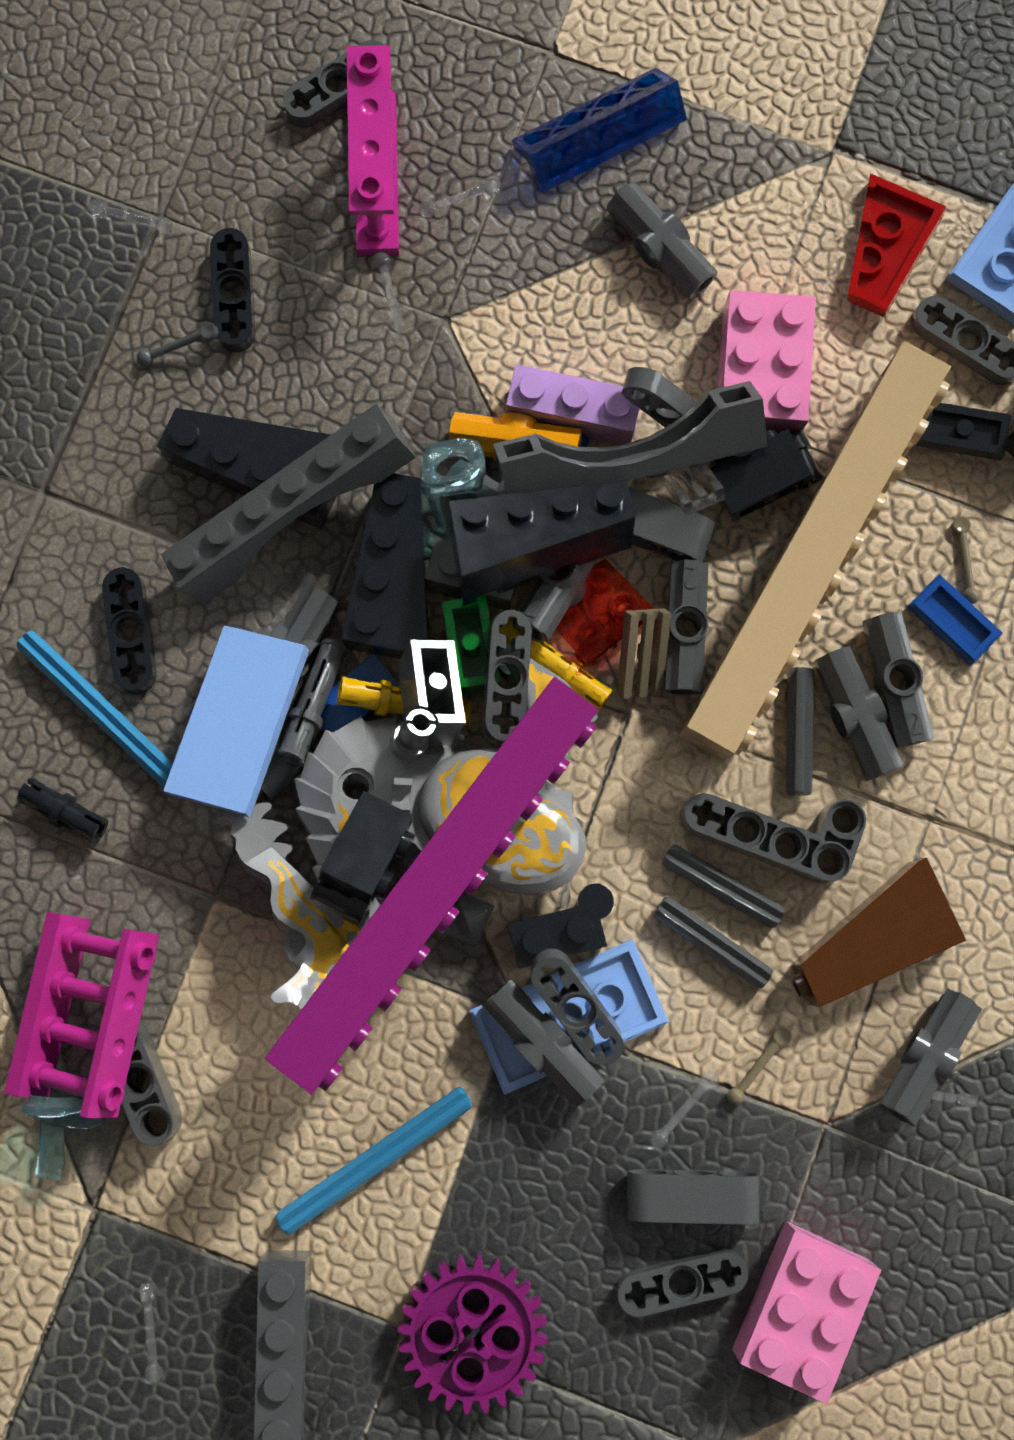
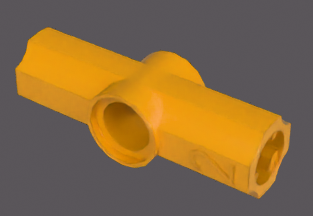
[448,412,582,462]

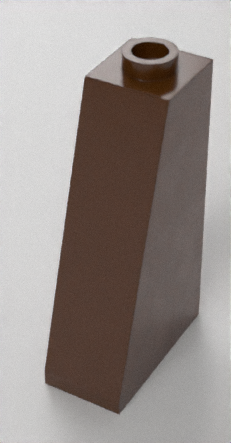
[791,857,966,1007]

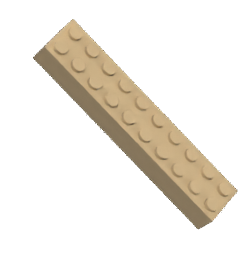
[678,341,951,761]

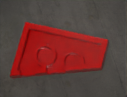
[847,173,946,318]

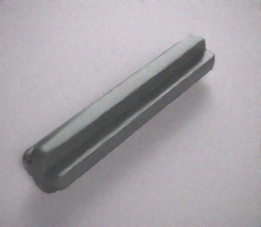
[786,667,814,796]
[662,845,785,928]
[654,897,773,989]

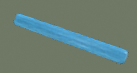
[16,630,173,788]
[275,1087,472,1235]

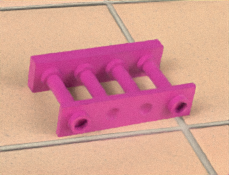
[346,45,400,257]
[4,912,159,1118]

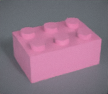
[717,290,816,433]
[732,1221,881,1404]

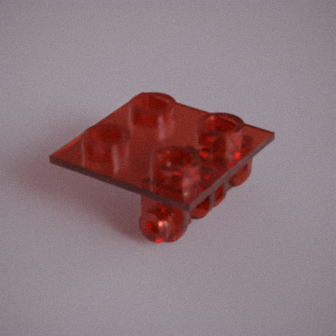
[556,558,655,667]

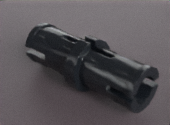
[17,777,109,844]

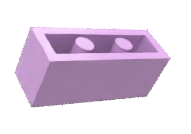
[506,364,639,445]

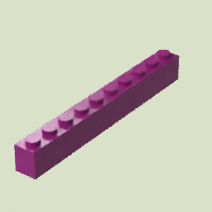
[264,676,598,1095]

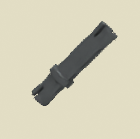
[276,639,348,766]

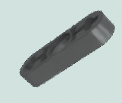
[283,40,392,128]
[911,296,1014,385]
[622,367,697,427]
[481,610,532,742]
[530,948,624,1065]
[616,1248,748,1317]

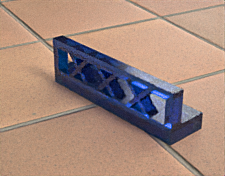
[512,67,687,193]

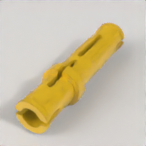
[498,619,613,713]
[336,676,472,727]

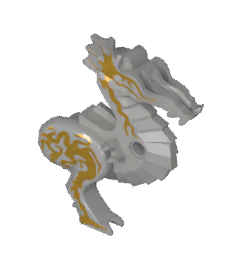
[217,643,598,1010]

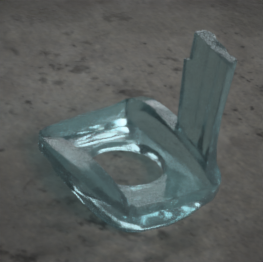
[420,438,485,534]
[21,1095,106,1181]

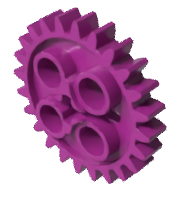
[398,1253,548,1415]

